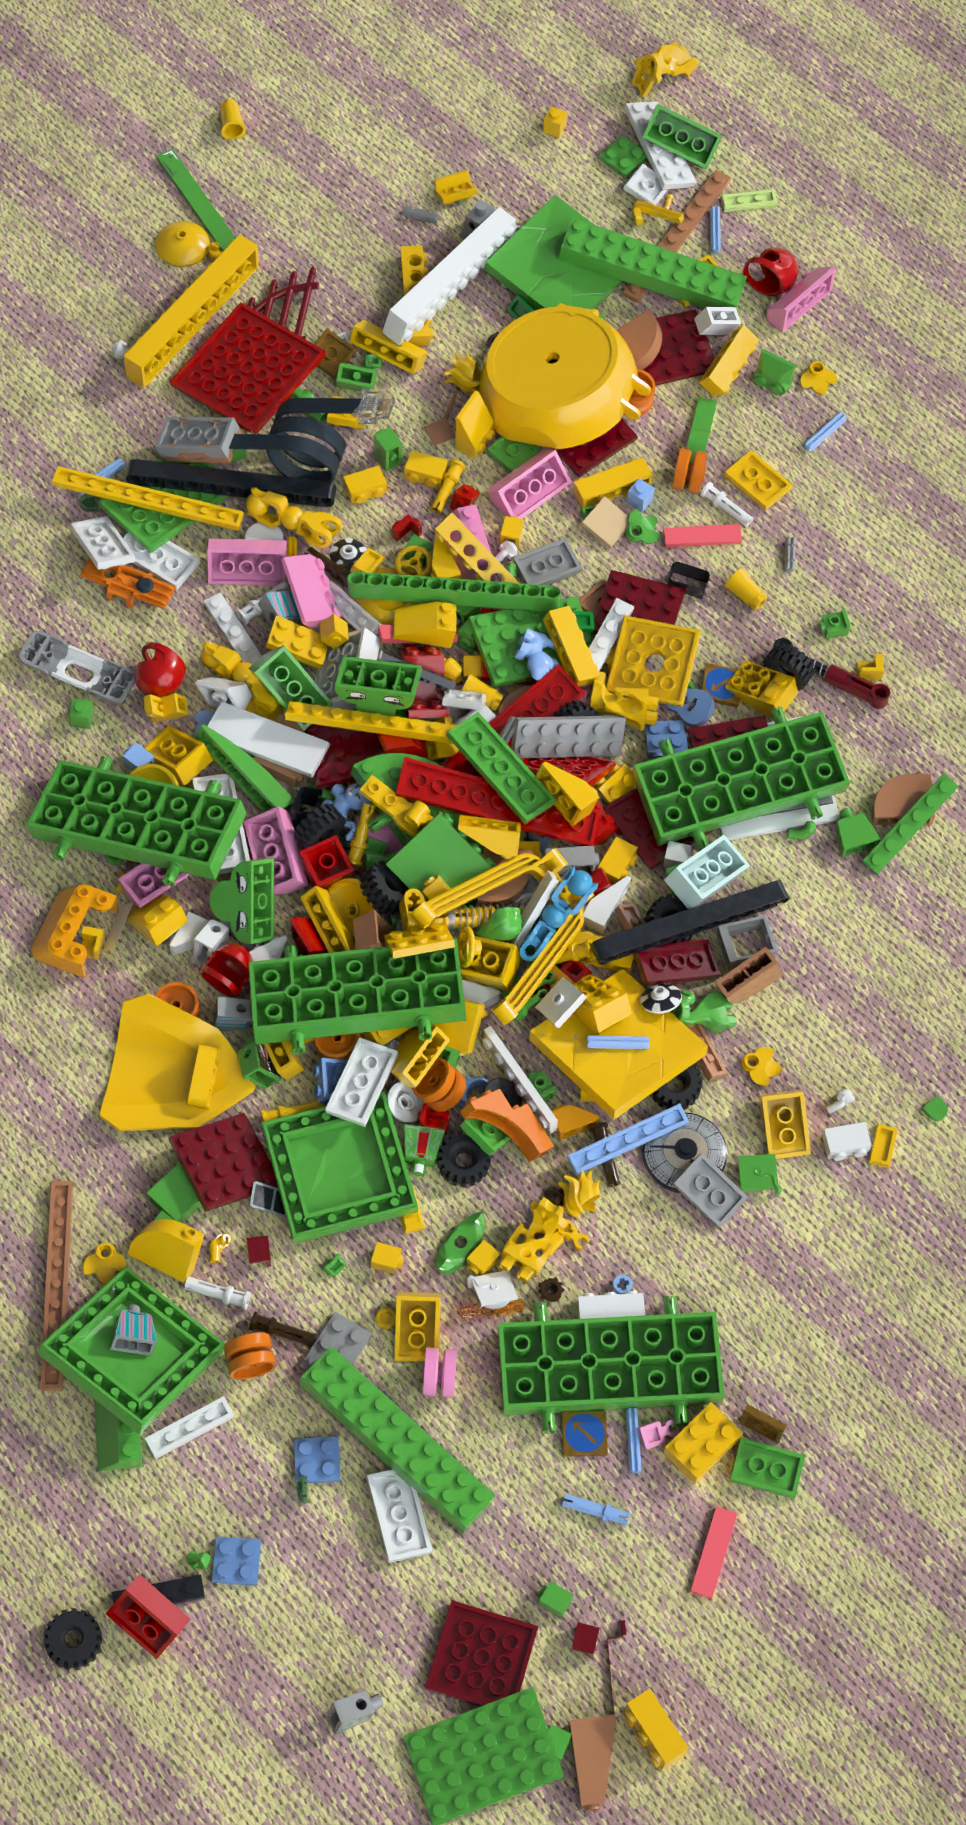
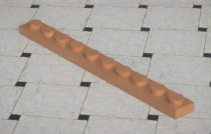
[622,170,731,303]
[615,902,728,1081]
[40,1181,73,1391]

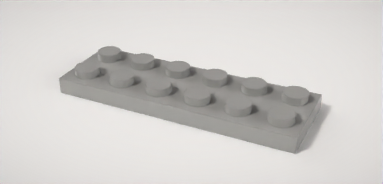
[511,715,626,758]

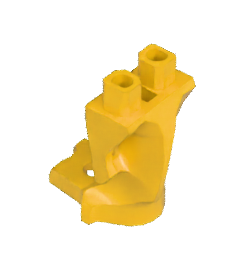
[631,42,699,97]
[590,671,659,731]
[499,1197,569,1283]

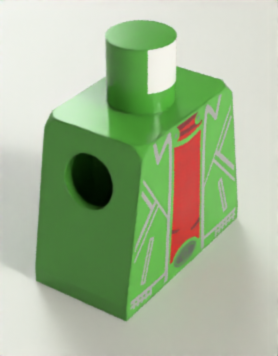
[404,1124,445,1176]

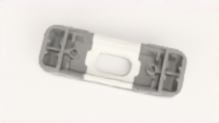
[19,631,135,704]

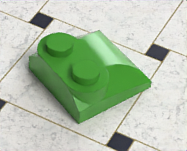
[753,349,796,395]

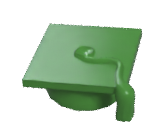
[738,1154,782,1196]

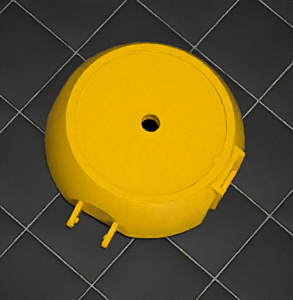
[479,303,651,449]

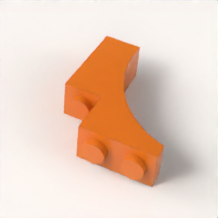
[460,1089,554,1162]

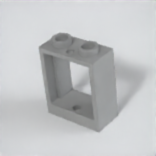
[545,845,599,879]
[716,915,779,970]

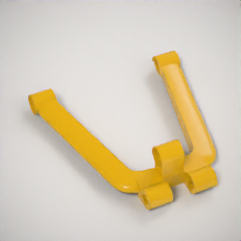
[411,848,594,1026]

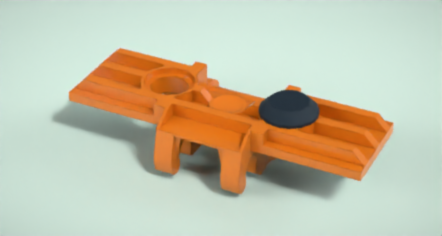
[80,558,176,609]

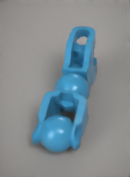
[519,865,598,961]

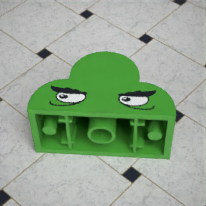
[335,656,422,716]
[210,858,274,944]

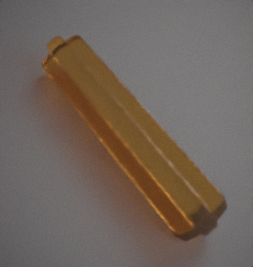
[460,1299,524,1320]

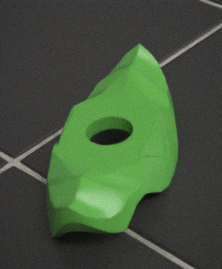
[435,1212,486,1275]

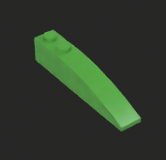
[195,724,294,813]

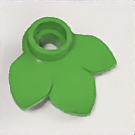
[625,509,661,544]

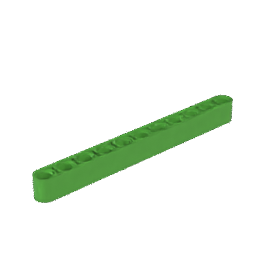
[347,572,561,612]

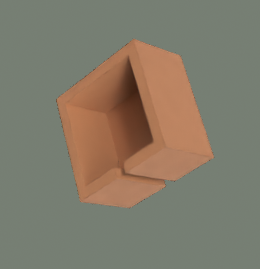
[353,910,396,950]

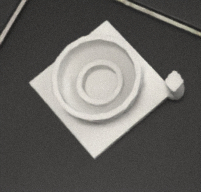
[467,1271,518,1309]

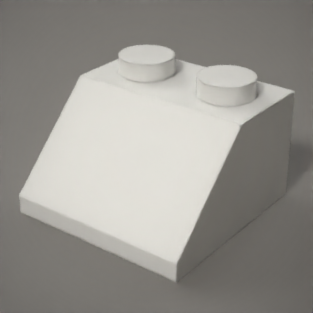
[195,677,252,710]

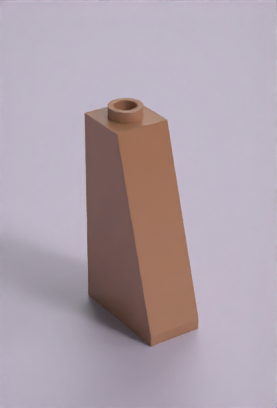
[569,1715,616,1812]

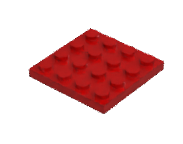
[520,756,615,787]

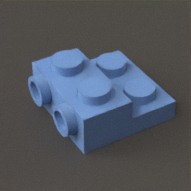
[644,720,688,760]
[312,1058,348,1104]

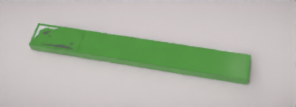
[157,149,236,251]

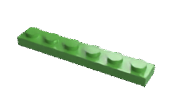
[862,773,959,875]

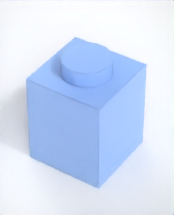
[627,478,655,512]
[123,743,155,771]

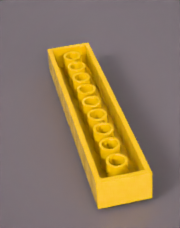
[124,234,259,388]

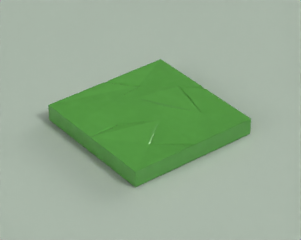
[484,195,623,310]
[261,1091,418,1244]
[38,1266,225,1435]

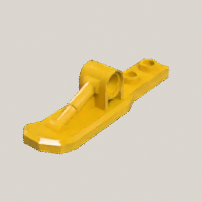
[359,775,434,838]

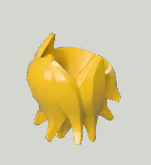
[444,353,481,394]
[557,1170,601,1218]

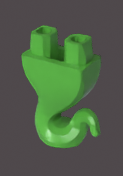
[673,990,737,1033]

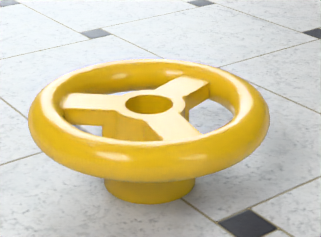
[395,545,433,576]
[457,926,482,968]

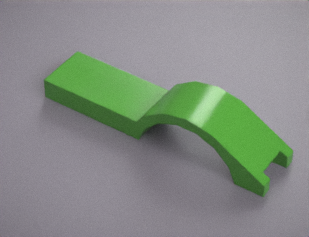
[687,397,717,462]

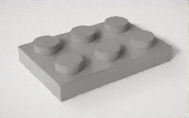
[513,538,582,585]
[673,1153,748,1229]
[300,1312,372,1371]

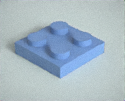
[294,1436,340,1484]
[212,1537,261,1586]

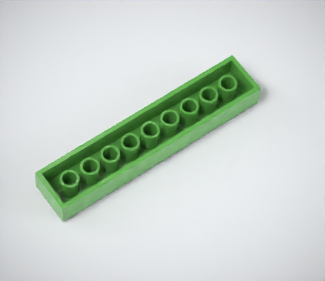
[558,218,747,308]
[299,1346,495,1535]

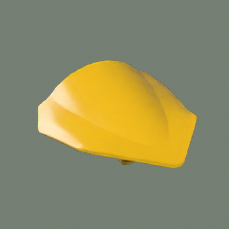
[99,993,256,1131]

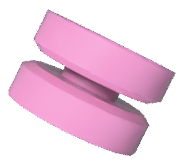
[422,1347,457,1398]

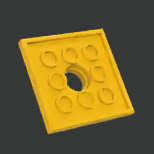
[606,615,701,707]

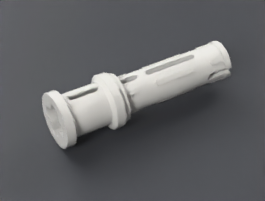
[700,482,754,527]
[235,581,290,625]
[184,1276,251,1311]

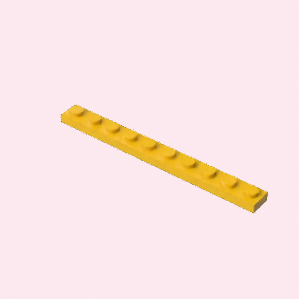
[52,466,244,531]
[285,701,457,744]

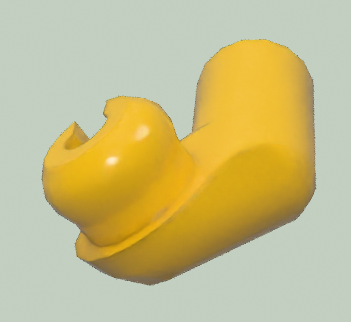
[208,242,220,262]
[209,1233,231,1263]

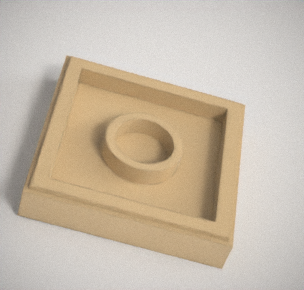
[581,497,629,549]

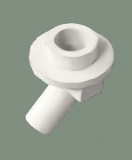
[112,340,127,360]
[495,541,517,562]
[826,1088,855,1114]

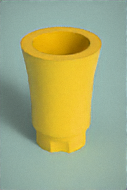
[220,98,246,139]
[724,568,768,611]
[461,674,505,712]

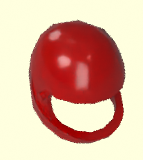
[743,247,799,296]
[134,642,186,698]
[199,943,253,998]

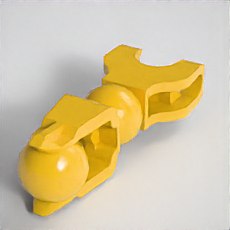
[245,488,342,549]
[200,642,276,713]

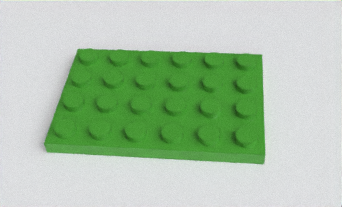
[99,458,229,553]
[468,596,594,688]
[403,1687,565,1825]

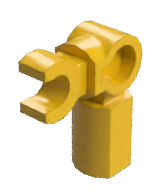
[540,1219,590,1258]

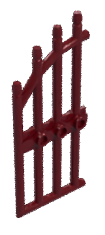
[247,267,319,400]

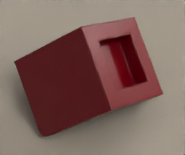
[247,1235,271,1267]
[572,1622,600,1659]

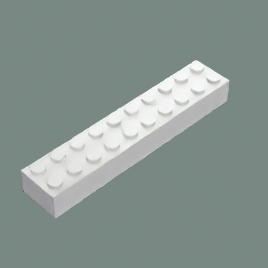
[382,207,517,346]

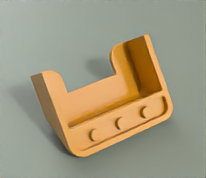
[31,884,119,978]

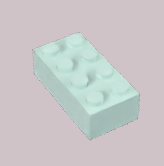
[664,835,750,909]

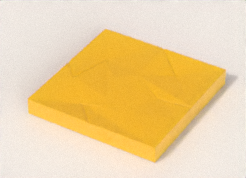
[529,968,708,1120]

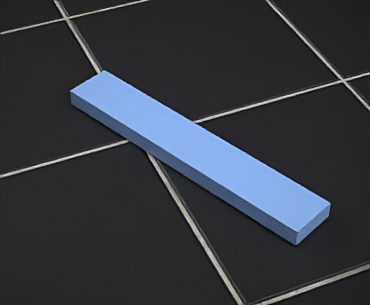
[566,1104,689,1176]

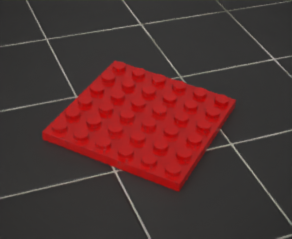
[170,302,326,434]

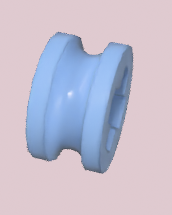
[613,1275,633,1294]

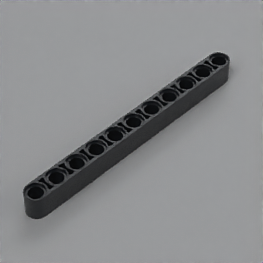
[126,459,336,507]
[590,880,790,965]

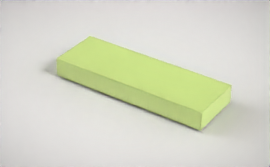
[721,189,778,212]

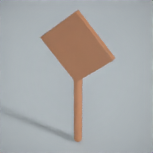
[424,391,457,446]

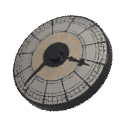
[642,1112,727,1194]

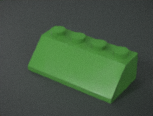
[642,104,722,169]
[248,645,333,730]
[95,1400,143,1471]

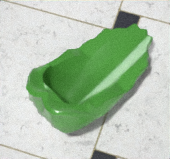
[473,906,522,942]

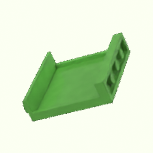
[386,811,497,907]

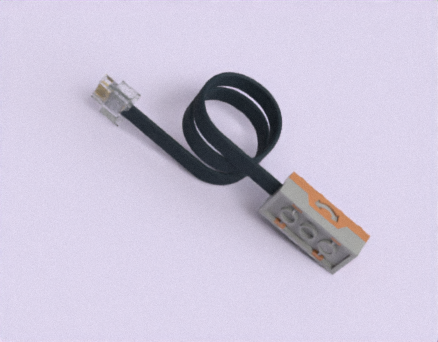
[155,388,395,482]

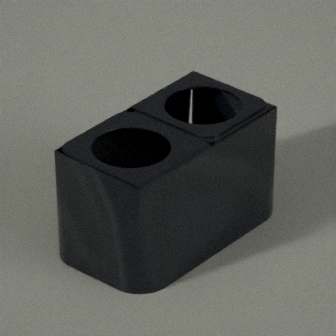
[667,562,710,599]
[291,787,323,828]

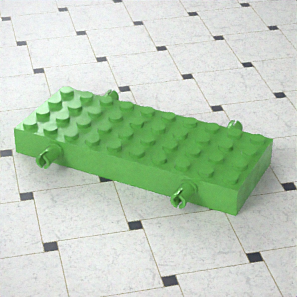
[632,707,850,852]
[26,756,247,887]
[249,938,466,1055]
[498,1296,725,1434]

